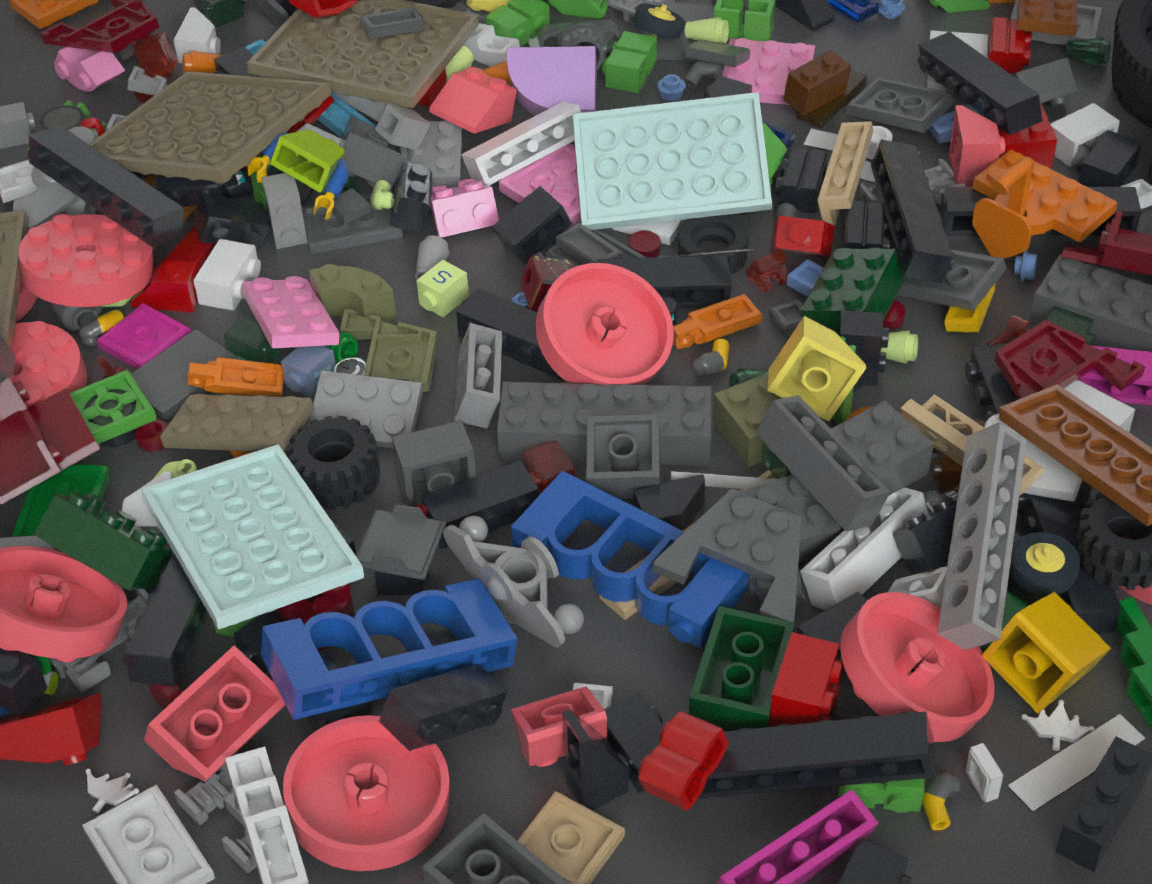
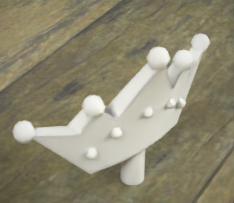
[1021,700,1094,751]
[85,768,139,814]

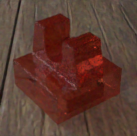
[745,249,788,292]

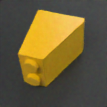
[982,592,1111,714]

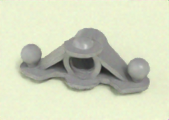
[13,126,97,233]
[443,516,584,648]

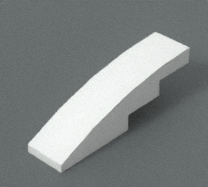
[464,23,520,66]
[225,747,309,884]

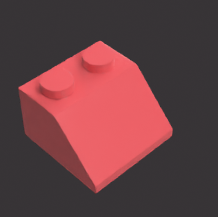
[429,67,517,134]
[949,105,1005,187]
[510,686,607,767]

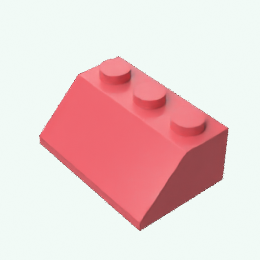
[144,646,286,782]

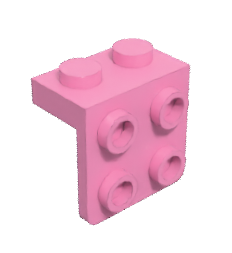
[431,178,499,238]

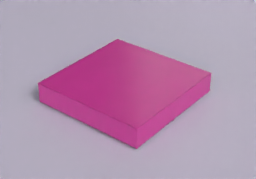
[97,303,191,369]

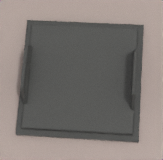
[356,504,446,580]

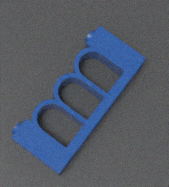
[511,471,750,649]
[261,578,518,720]

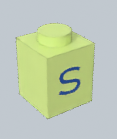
[417,260,469,318]

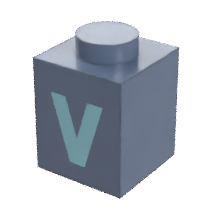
[281,346,336,398]

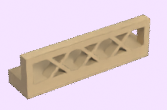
[818,121,874,226]
[901,394,1044,497]

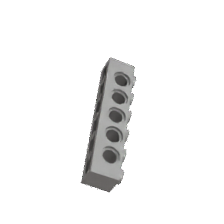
[937,422,1027,650]

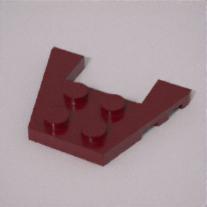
[40,0,160,53]
[994,320,1146,400]

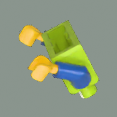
[248,129,348,220]

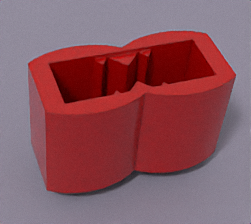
[638,711,729,811]

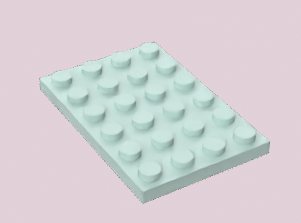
[573,92,772,230]
[141,444,364,630]

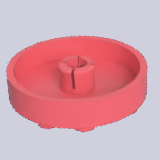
[18,214,154,307]
[536,263,674,385]
[12,321,87,408]
[0,546,127,662]
[840,592,995,742]
[283,715,449,872]

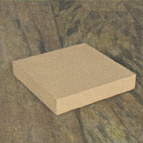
[518,791,625,884]

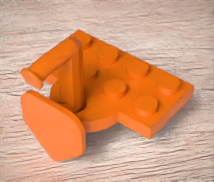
[972,150,1118,259]

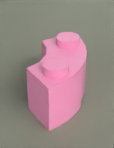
[54,47,125,92]

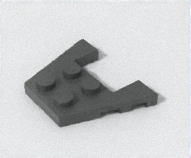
[652,488,802,622]

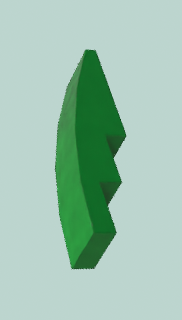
[1116,597,1152,731]

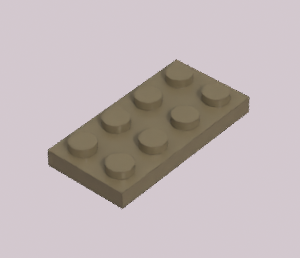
[160,393,315,453]

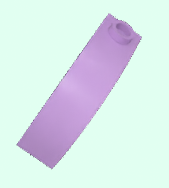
[507,46,597,116]

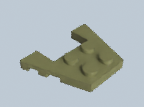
[340,309,439,392]

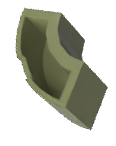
[309,264,397,322]

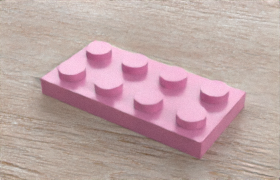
[243,276,339,348]

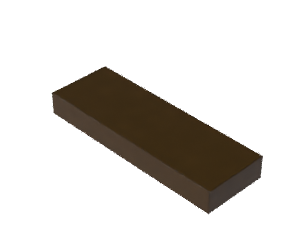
[796,69,867,128]

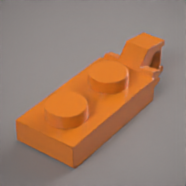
[673,294,762,350]
[187,357,284,397]

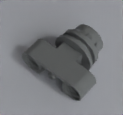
[537,19,621,70]

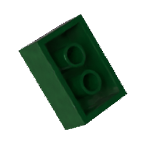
[801,248,904,336]
[34,492,172,590]
[689,606,795,732]

